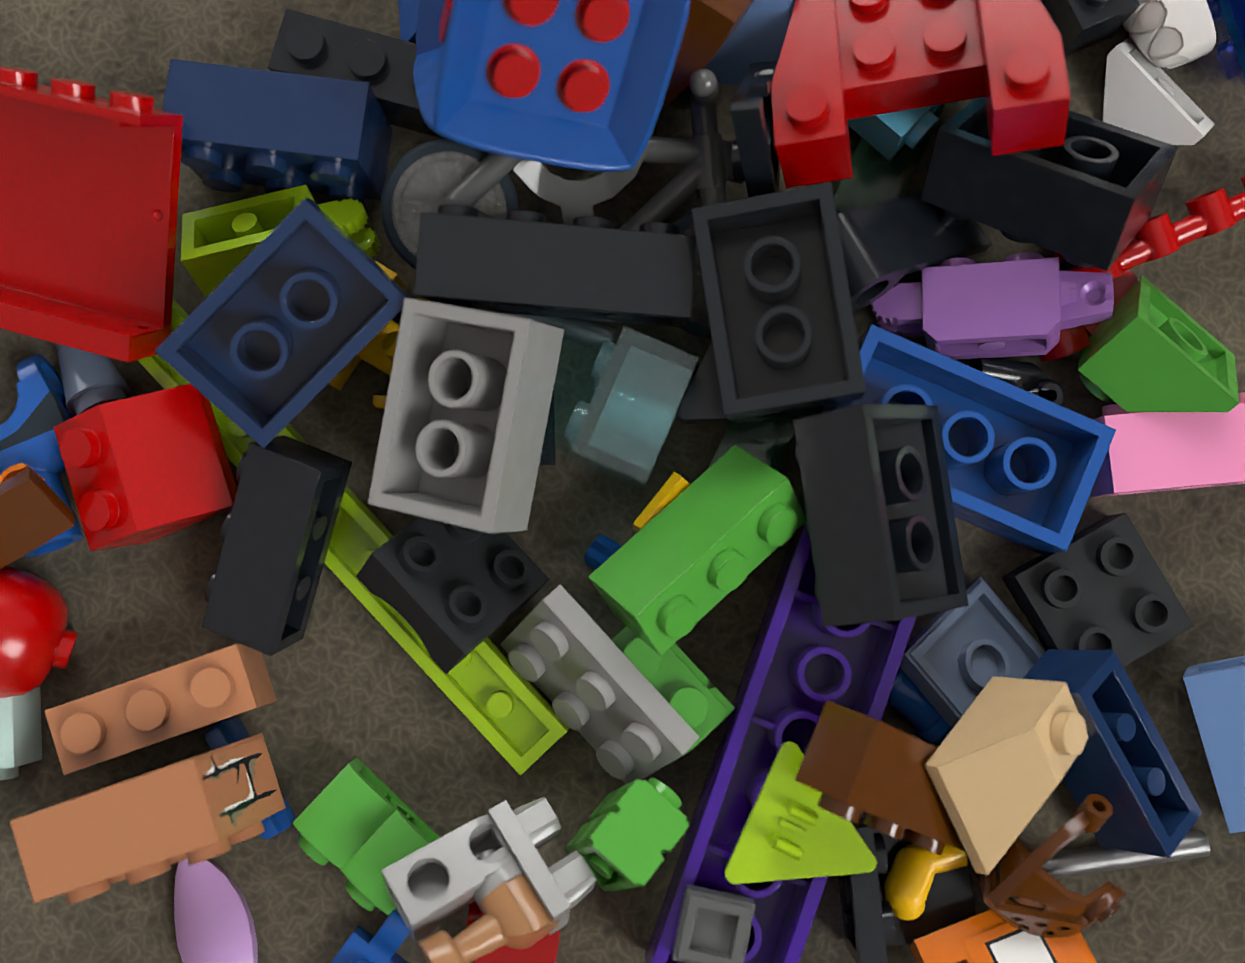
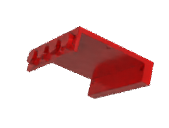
[0,66,183,363]

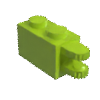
[181,185,381,298]

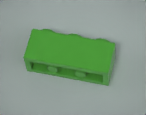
[588,445,805,656]

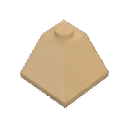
[925,676,1089,875]

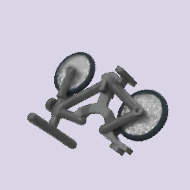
[380,69,744,339]

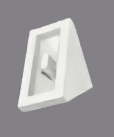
[1103,37,1215,145]

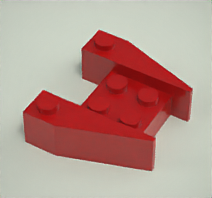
[771,0,1070,188]

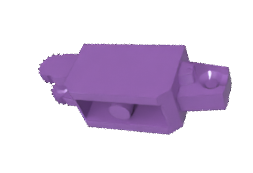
[871,252,1114,360]

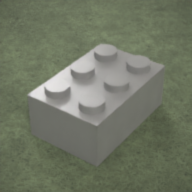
[368,298,564,533]

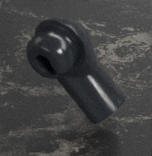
[969,358,1064,406]

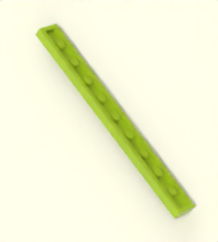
[138,299,569,776]

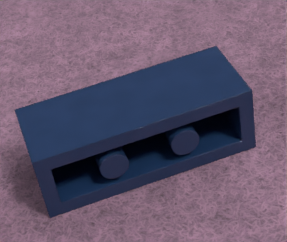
[1022,650,1202,858]

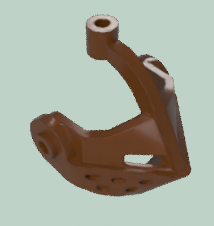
[976,794,1126,938]

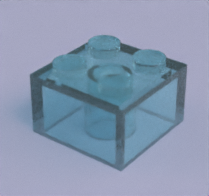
[564,326,699,493]

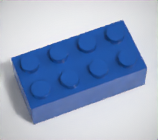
[826,324,1116,554]

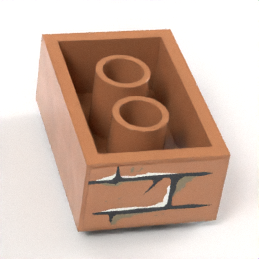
[10,733,286,905]

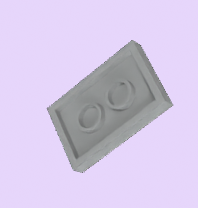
[500,584,700,784]

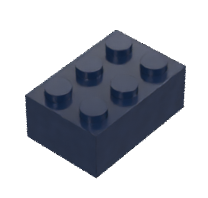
[162,59,392,205]
[155,198,409,449]

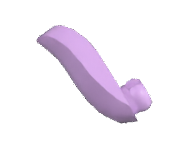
[174,859,258,963]

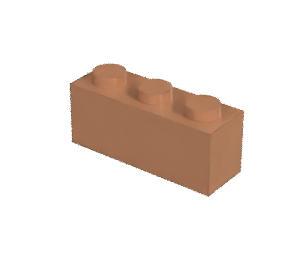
[44,643,277,775]

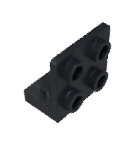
[838,812,975,963]

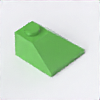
[1078,274,1239,412]

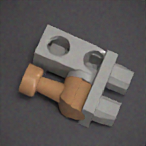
[381,797,596,963]

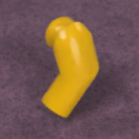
[883,844,968,921]

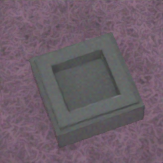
[672,884,756,963]

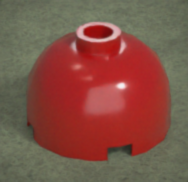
[0,565,79,698]

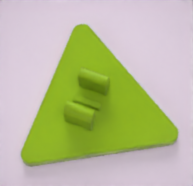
[725,741,877,884]

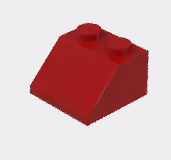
[53,384,237,551]

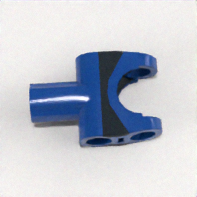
[0,354,83,558]

